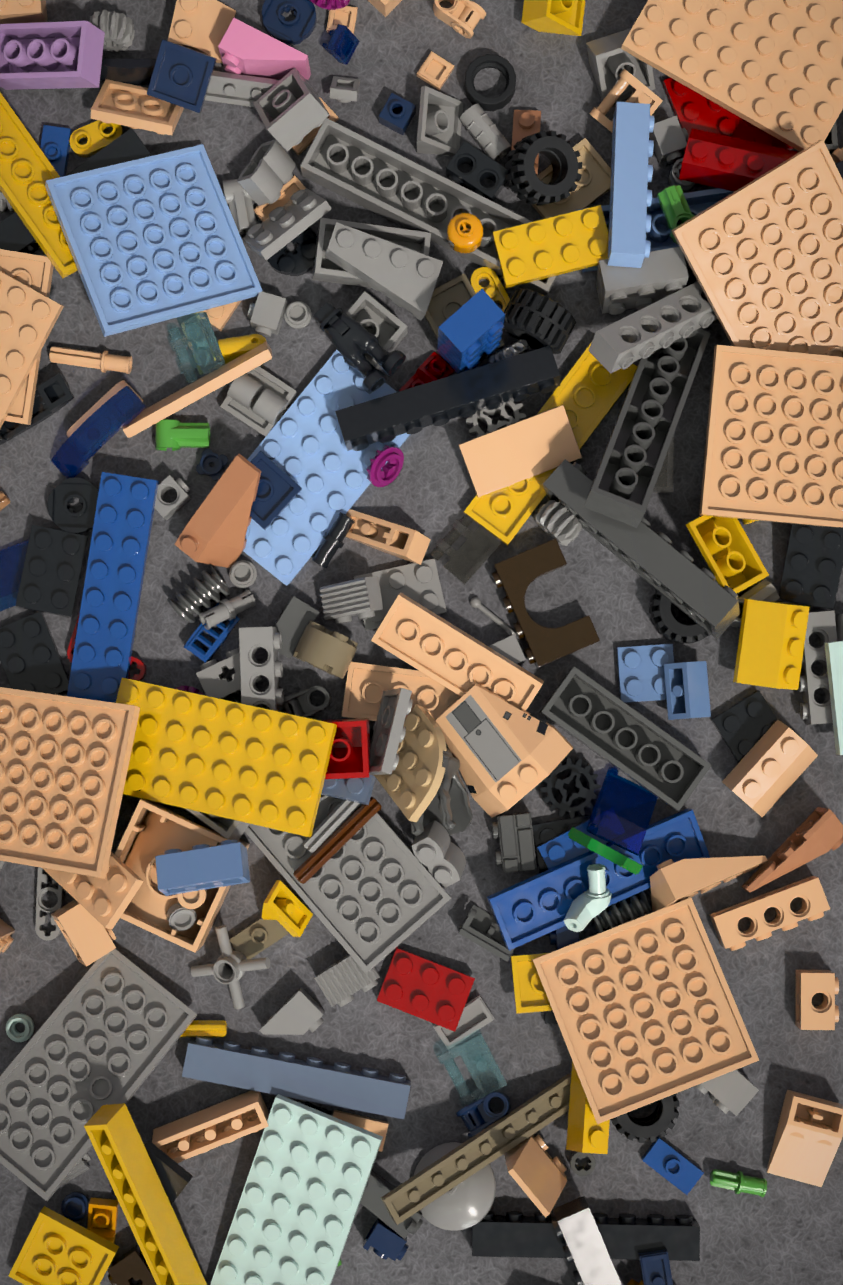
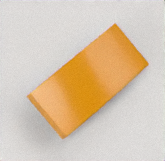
[87,1197,119,1244]

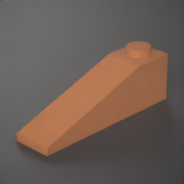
[174,454,261,568]
[741,807,843,893]

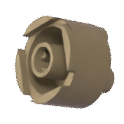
[292,620,358,679]

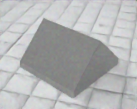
[417,86,463,156]

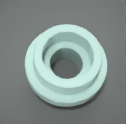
[6,1013,34,1042]

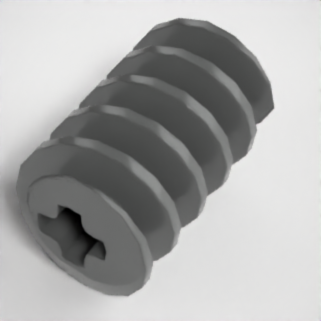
[167,565,230,624]
[592,891,651,934]

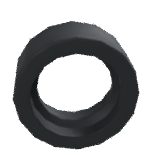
[464,54,516,111]

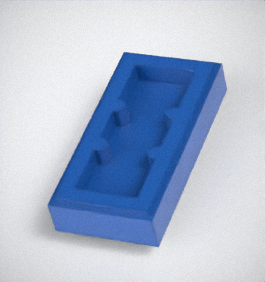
[40,125,72,177]
[641,1136,704,1195]

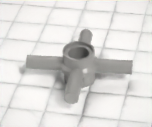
[191,925,270,1009]

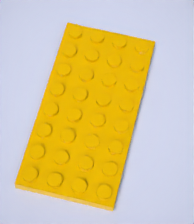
[116,678,337,837]

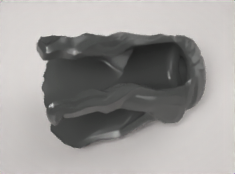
[411,748,473,836]

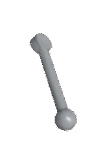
[470,597,517,636]

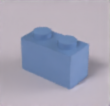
[664,661,711,720]

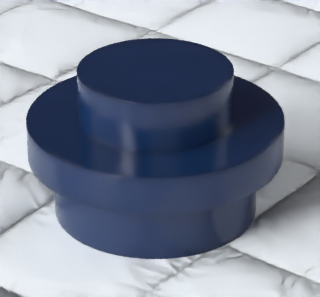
[61,1192,89,1221]

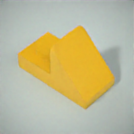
[261,880,313,937]

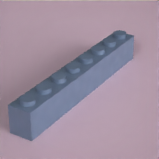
[182,1036,411,1119]

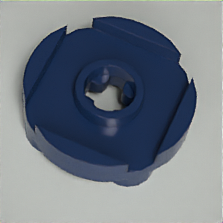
[262,0,317,45]

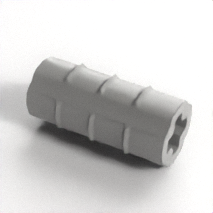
[460,104,512,162]

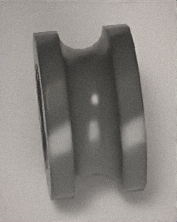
[569,1151,596,1177]

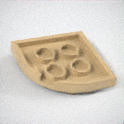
[374,704,447,822]

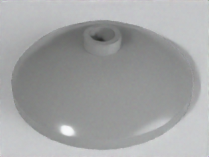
[414,1142,496,1231]

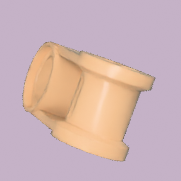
[433,0,486,39]

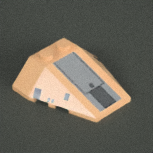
[435,683,573,818]

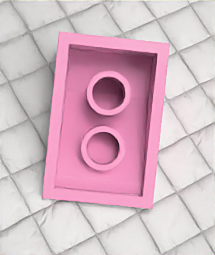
[218,18,311,80]

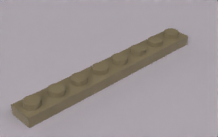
[381,1074,571,1225]

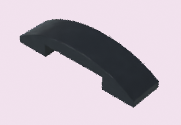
[100,50,157,85]
[0,373,75,445]

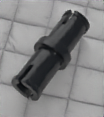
[312,512,355,568]

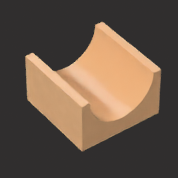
[115,799,250,953]

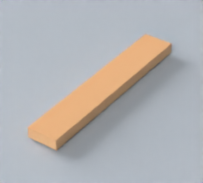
[123,341,272,438]

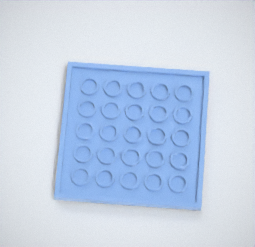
[45,144,263,337]

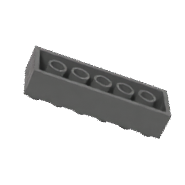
[539,667,712,811]

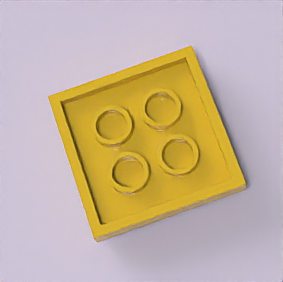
[8,1206,119,1285]

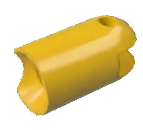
[218,334,266,364]

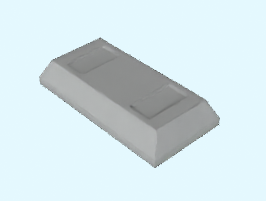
[433,995,495,1050]

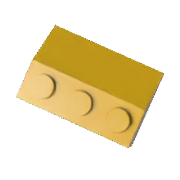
[521,0,586,36]
[686,515,769,594]
[733,599,810,690]

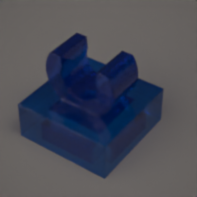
[322,24,360,65]

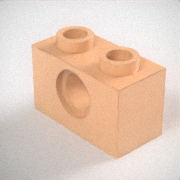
[795,970,839,1030]

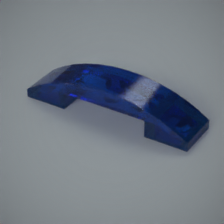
[51,386,147,479]

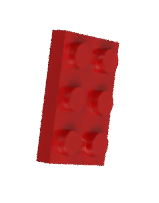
[377,948,475,1032]

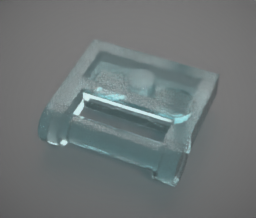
[436,1033,507,1107]

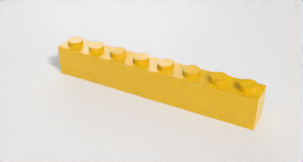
[84,1103,207,1285]

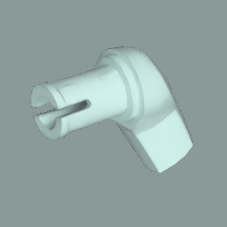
[564,864,612,932]

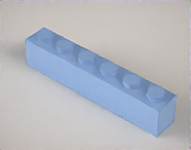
[607,102,654,268]

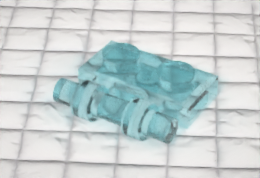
[168,312,226,383]

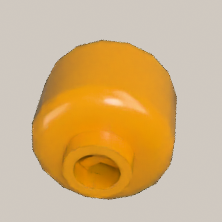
[447,213,483,254]

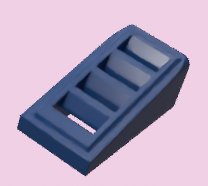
[183,603,240,663]

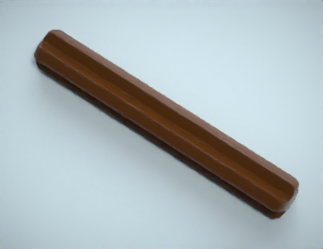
[293,797,382,884]

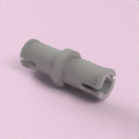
[199,590,256,630]

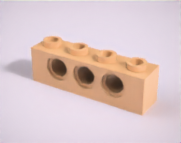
[709,875,830,951]

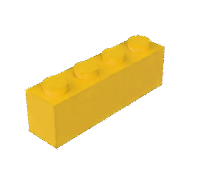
[566,1061,610,1154]

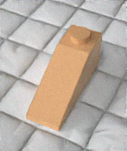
[346,509,431,565]

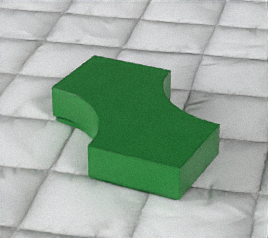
[567,827,643,875]

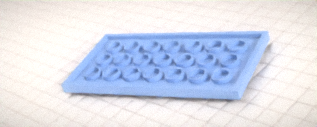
[243,350,411,587]

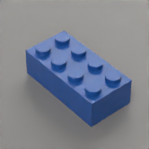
[437,289,505,374]

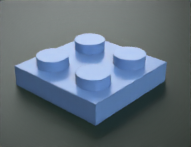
[616,644,674,703]

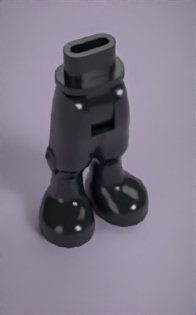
[313,301,406,394]

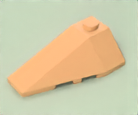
[650,855,768,912]

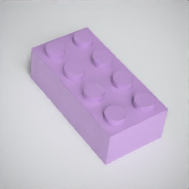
[0,21,105,90]

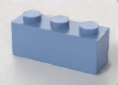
[155,840,250,896]

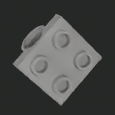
[220,366,297,437]

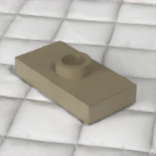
[230,918,289,960]

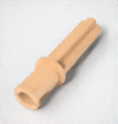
[49,346,133,374]

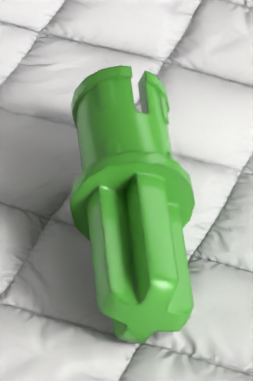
[709,1169,767,1197]

